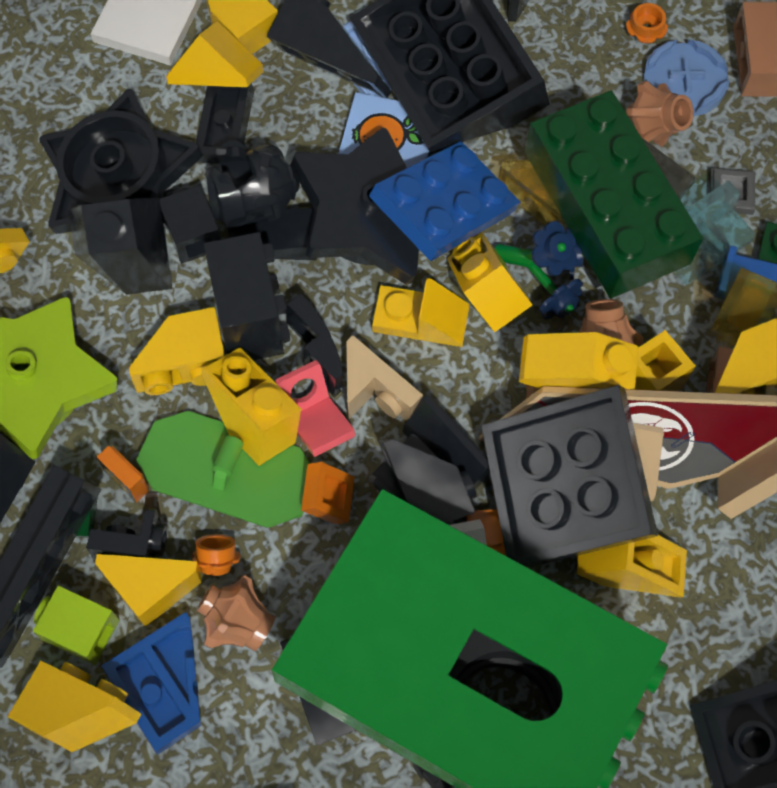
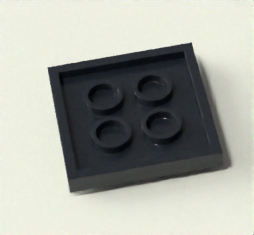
[481,385,658,568]

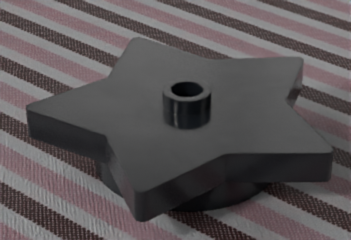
[39,89,203,234]
[290,128,419,285]

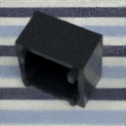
[203,232,291,360]

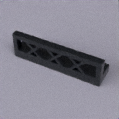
[0,465,102,668]

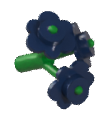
[495,221,585,320]

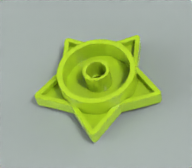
[0,297,118,460]

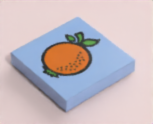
[338,92,430,168]

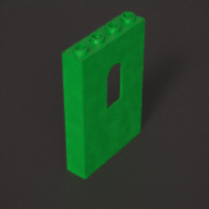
[272,489,668,788]

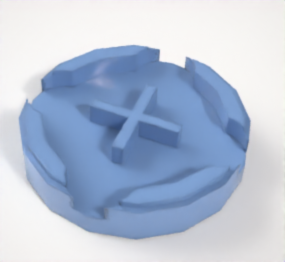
[643,40,729,116]

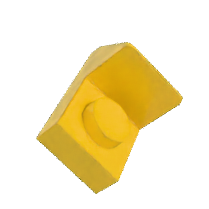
[372,278,470,347]

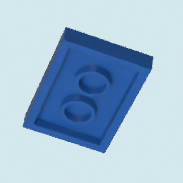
[369,141,521,261]

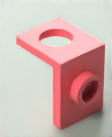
[275,360,356,457]

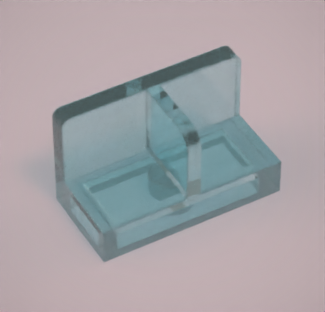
[674,180,755,285]

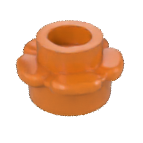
[626,3,668,44]
[192,534,241,576]

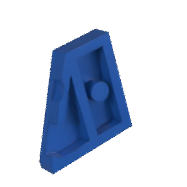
[101,612,201,755]

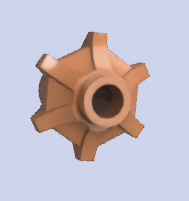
[626,81,694,147]
[579,299,643,345]
[196,575,276,651]

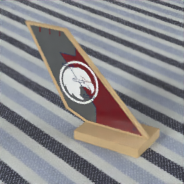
[478,386,777,519]

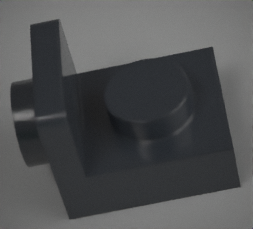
[86,508,167,561]

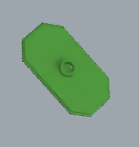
[136,411,310,528]

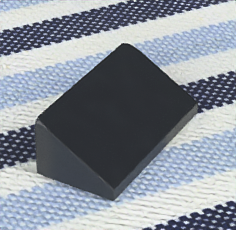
[402,395,490,489]

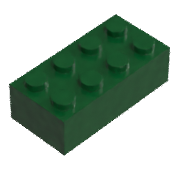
[524,90,704,299]

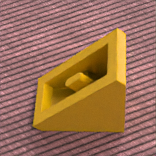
[166,21,264,87]
[95,554,202,627]

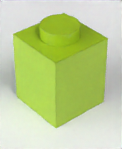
[33,585,120,666]

